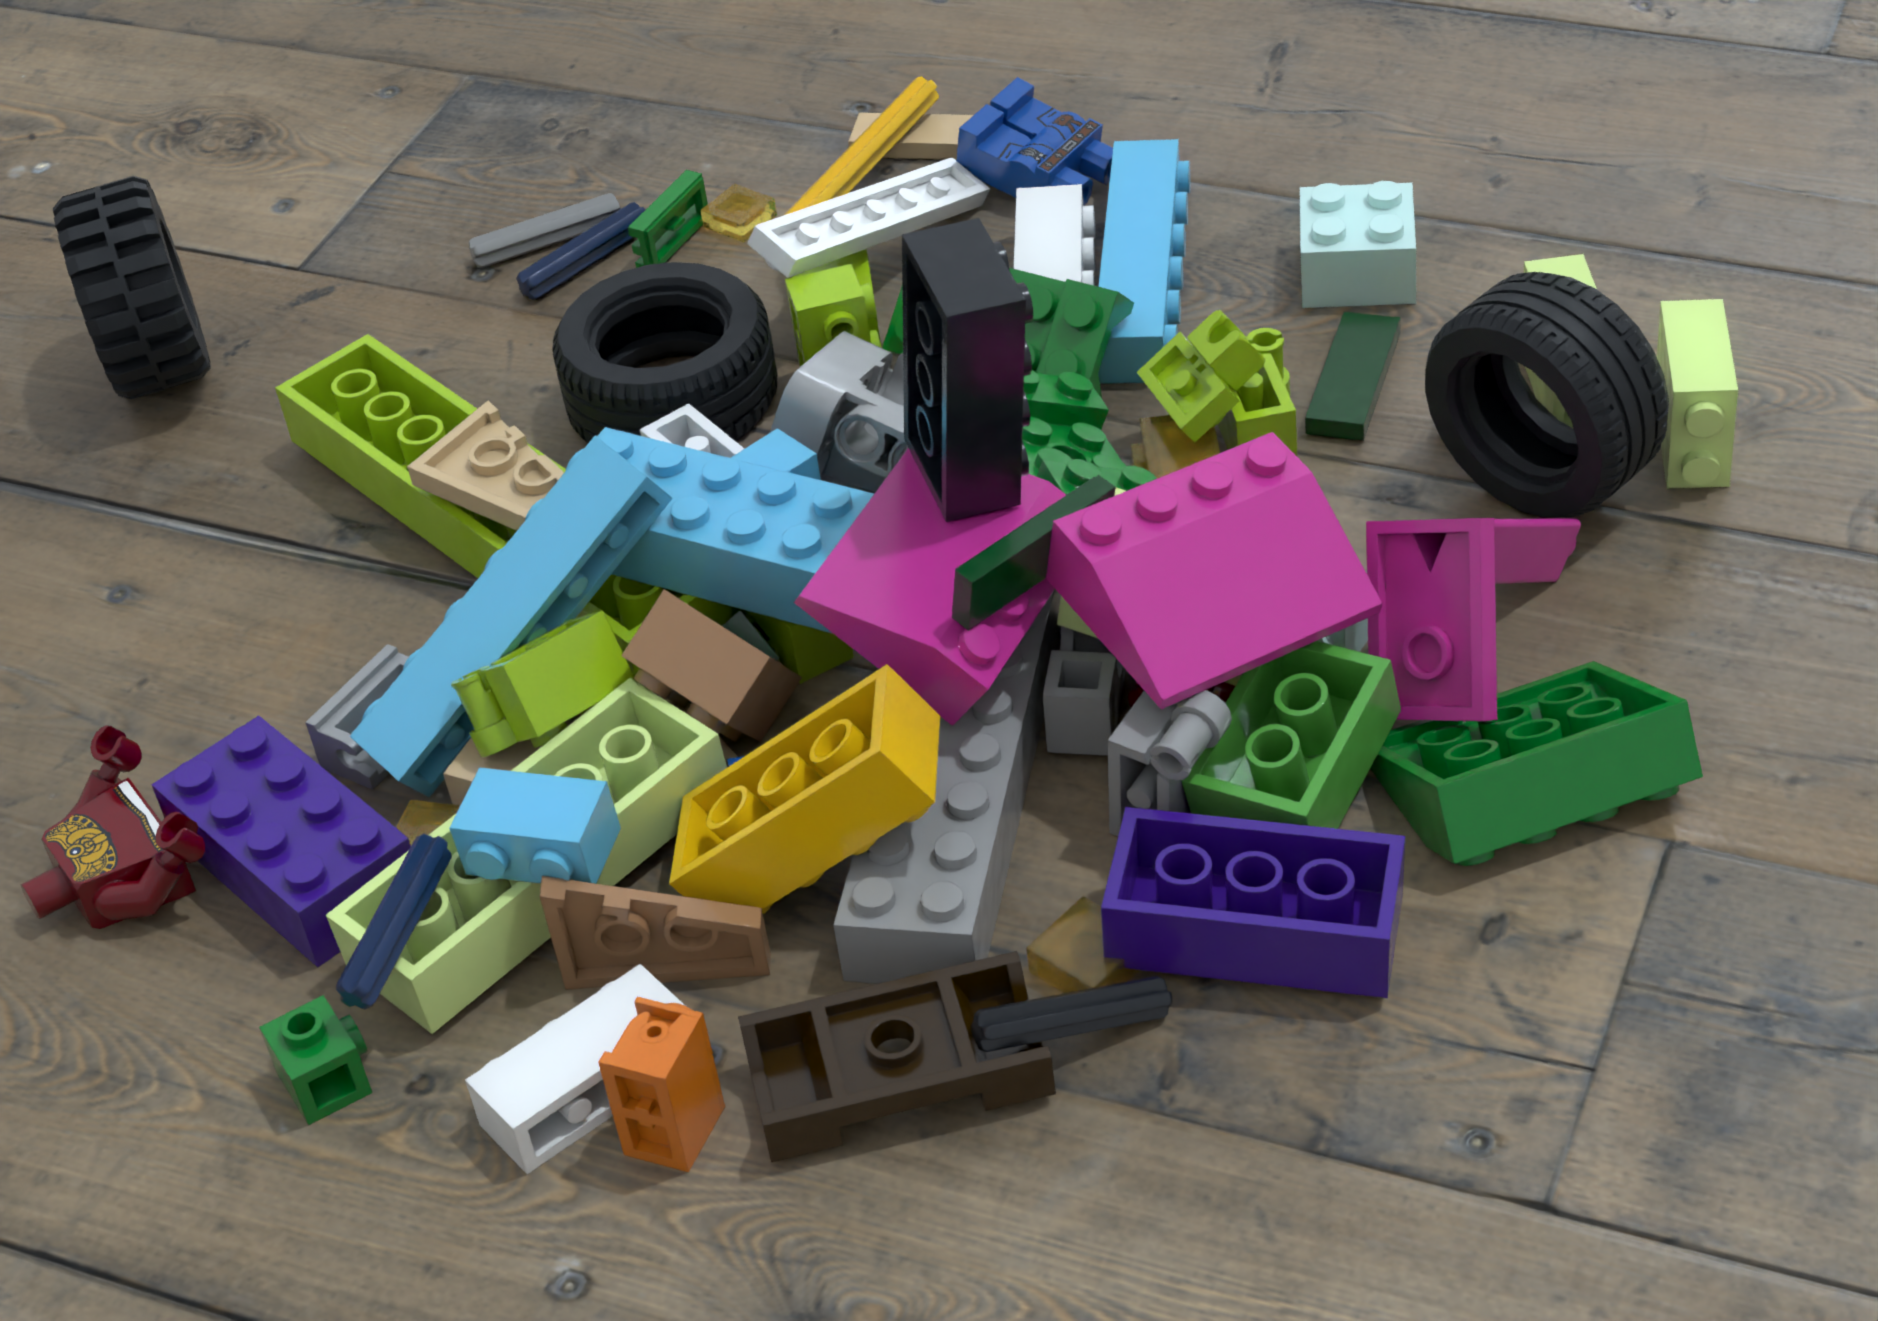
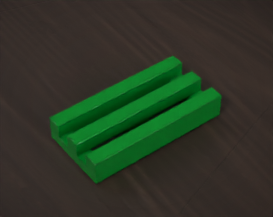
[628,170,710,268]

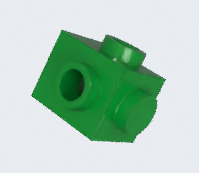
[259,995,373,1126]

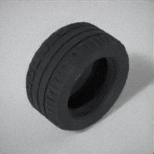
[552,262,778,443]
[1425,272,1669,518]

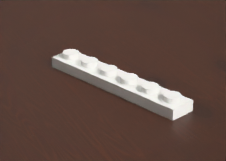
[747,157,990,278]

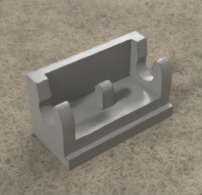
[305,644,409,790]

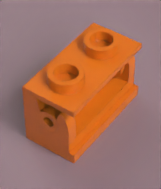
[598,996,725,1173]

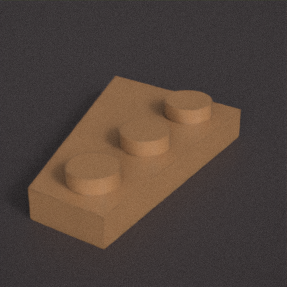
[540,876,771,990]

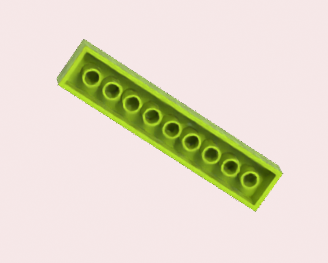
[275,334,733,691]

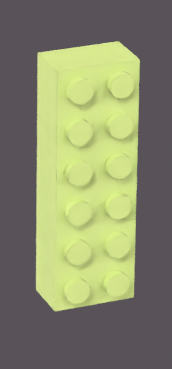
[326,678,727,1034]

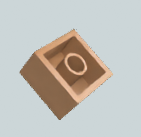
[621,590,802,742]

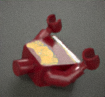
[21,725,205,929]

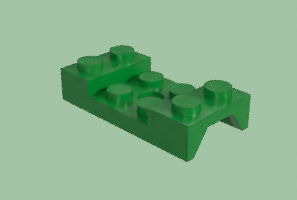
[882,268,1134,399]
[1022,370,1157,495]

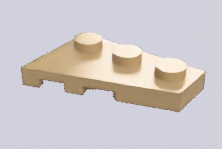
[407,400,564,531]

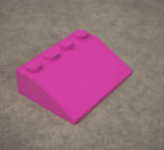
[1046,432,1383,709]
[793,448,1066,726]

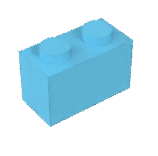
[449,768,621,884]

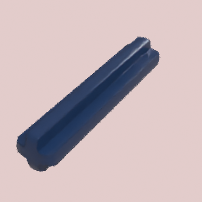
[516,202,646,300]
[336,834,452,1009]

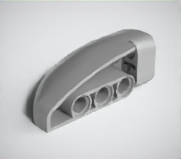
[770,331,908,493]

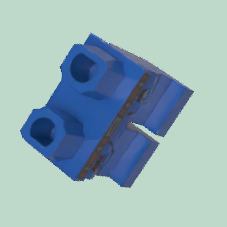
[956,77,1113,205]

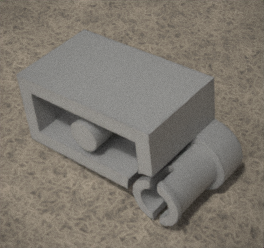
[1108,690,1232,836]

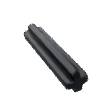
[970,976,1172,1052]

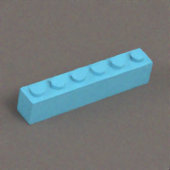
[1098,139,1190,384]
[350,435,673,797]

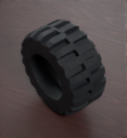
[53,176,211,399]

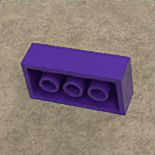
[151,716,411,968]
[1101,807,1405,998]

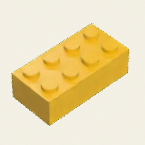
[669,664,940,914]

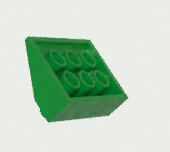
[1370,661,1703,866]

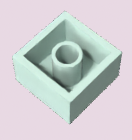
[1300,181,1416,308]

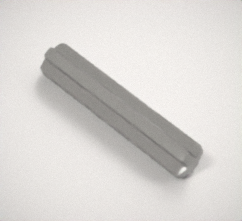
[469,193,621,268]

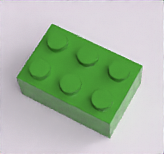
[1182,641,1401,829]

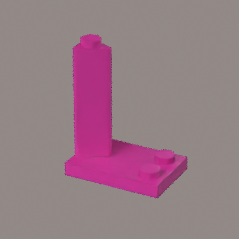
[1366,518,1581,721]

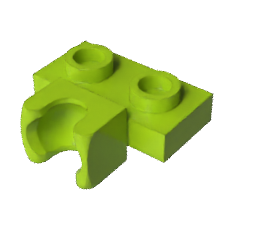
[1137,310,1266,443]

